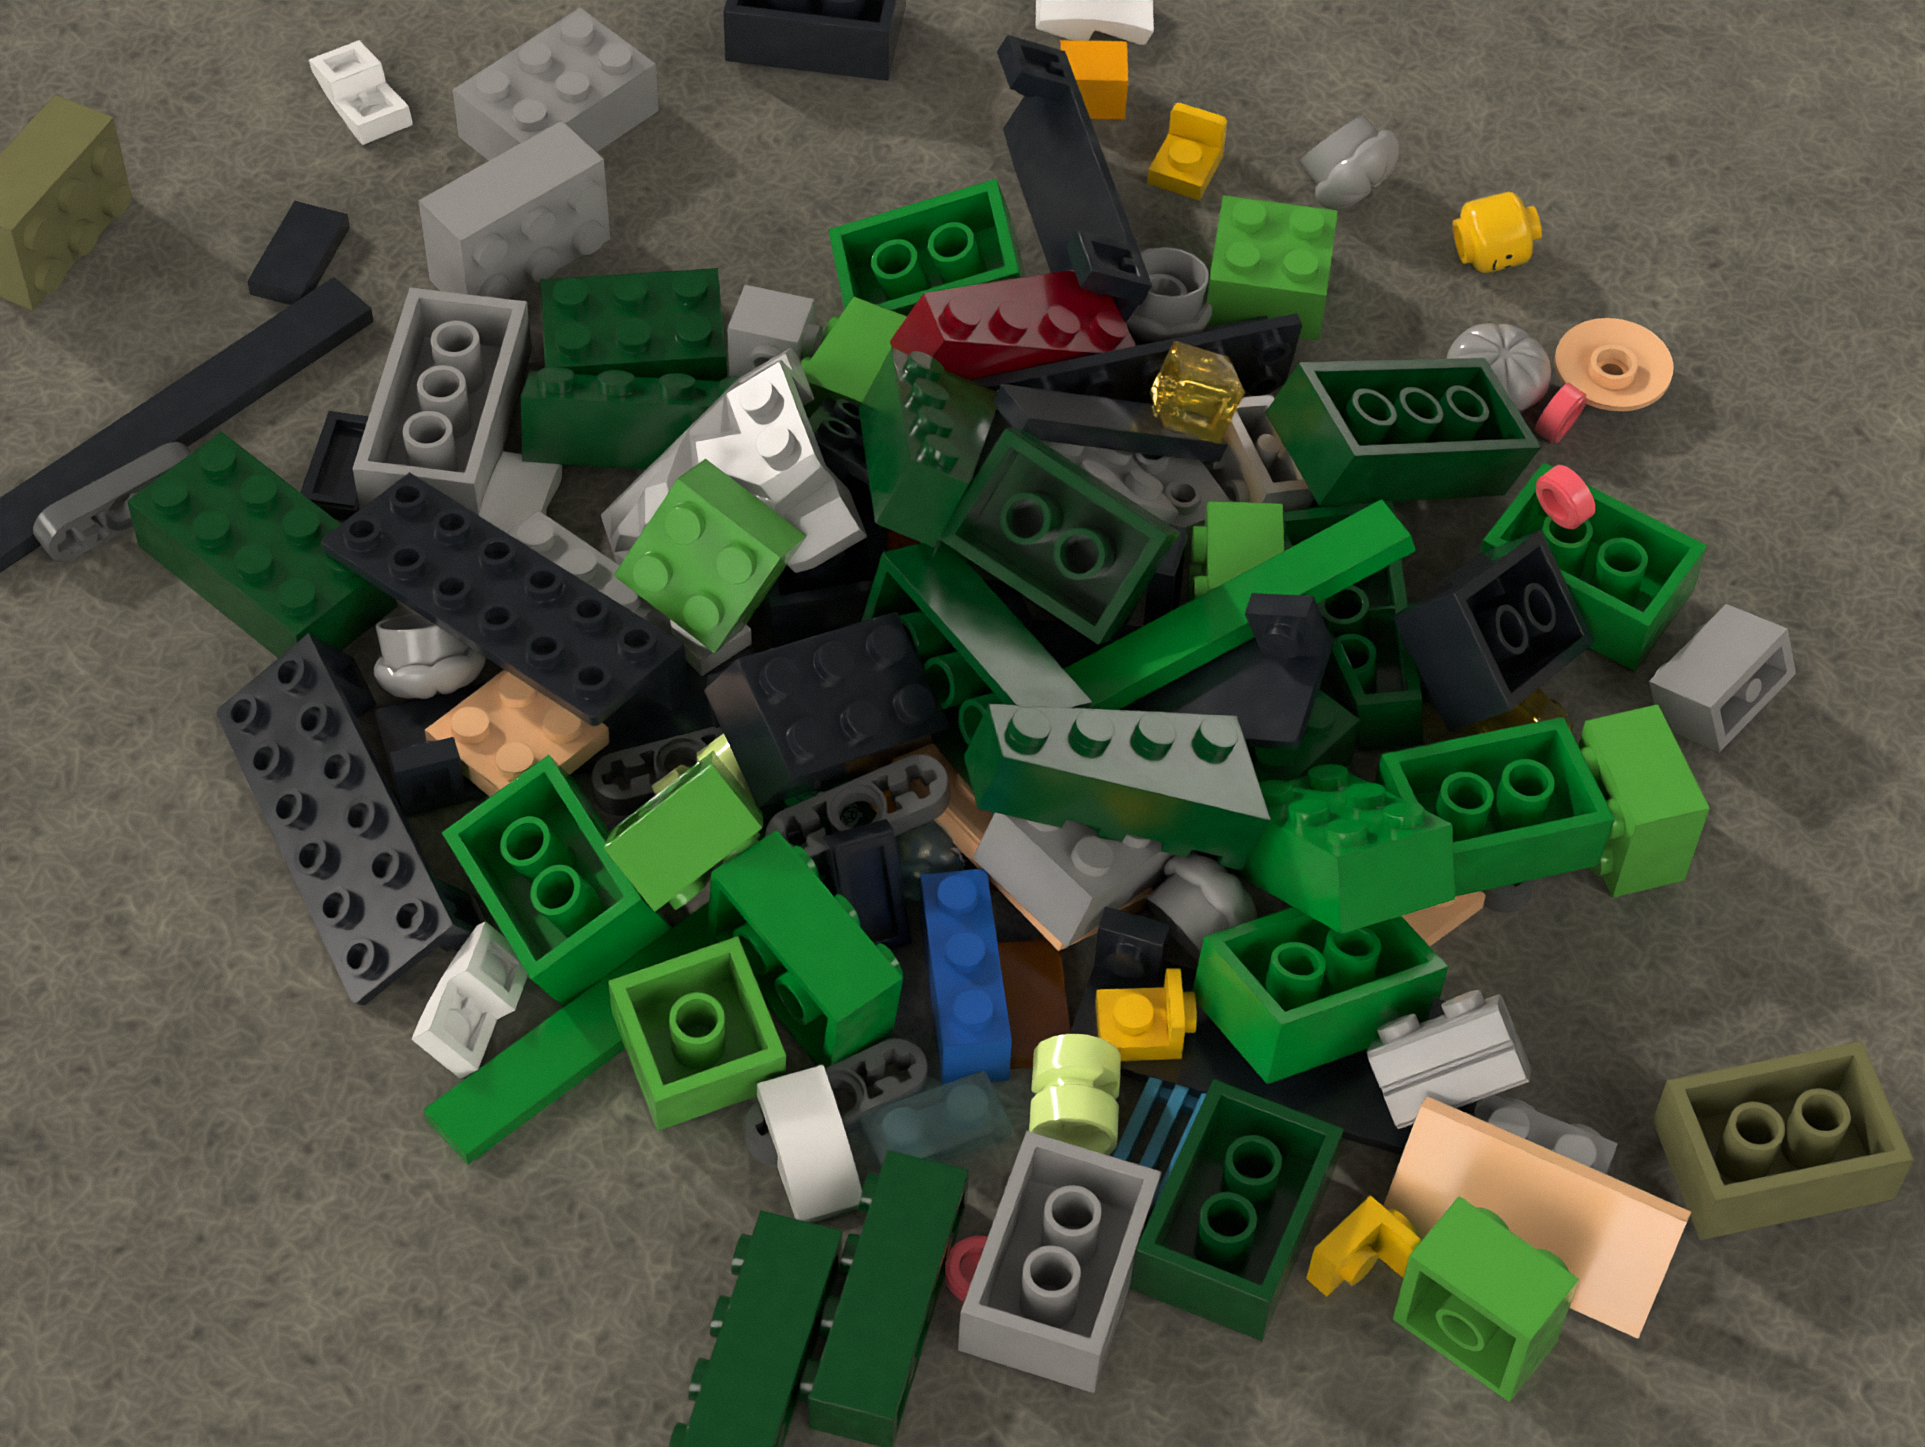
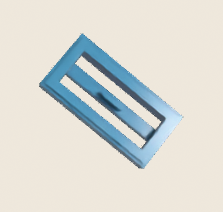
[1113,1077,1206,1204]

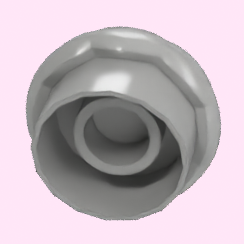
[1298,115,1399,210]
[1126,247,1212,344]
[1447,323,1551,415]
[373,613,486,699]
[1146,852,1258,962]

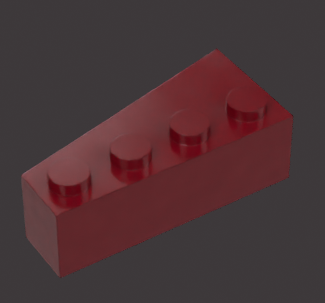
[889,270,1136,380]

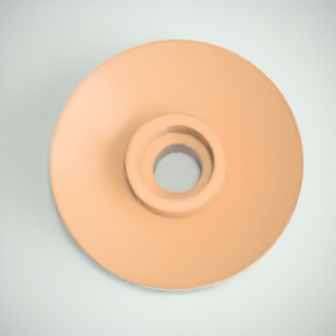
[1554,318,1674,411]

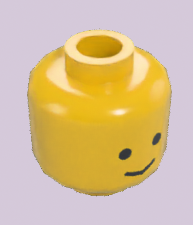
[1452,192,1542,273]

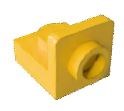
[1147,103,1227,201]
[1096,968,1197,1061]
[1306,1195,1422,1296]

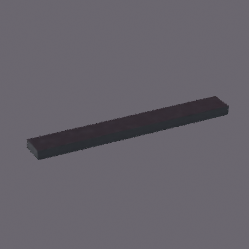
[0,277,374,573]

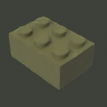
[0,94,132,310]
[1652,1041,1914,1240]

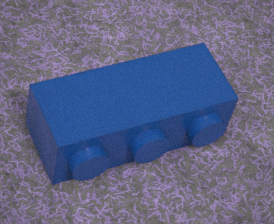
[919,869,1012,1087]

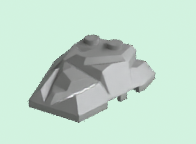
[601,347,867,573]

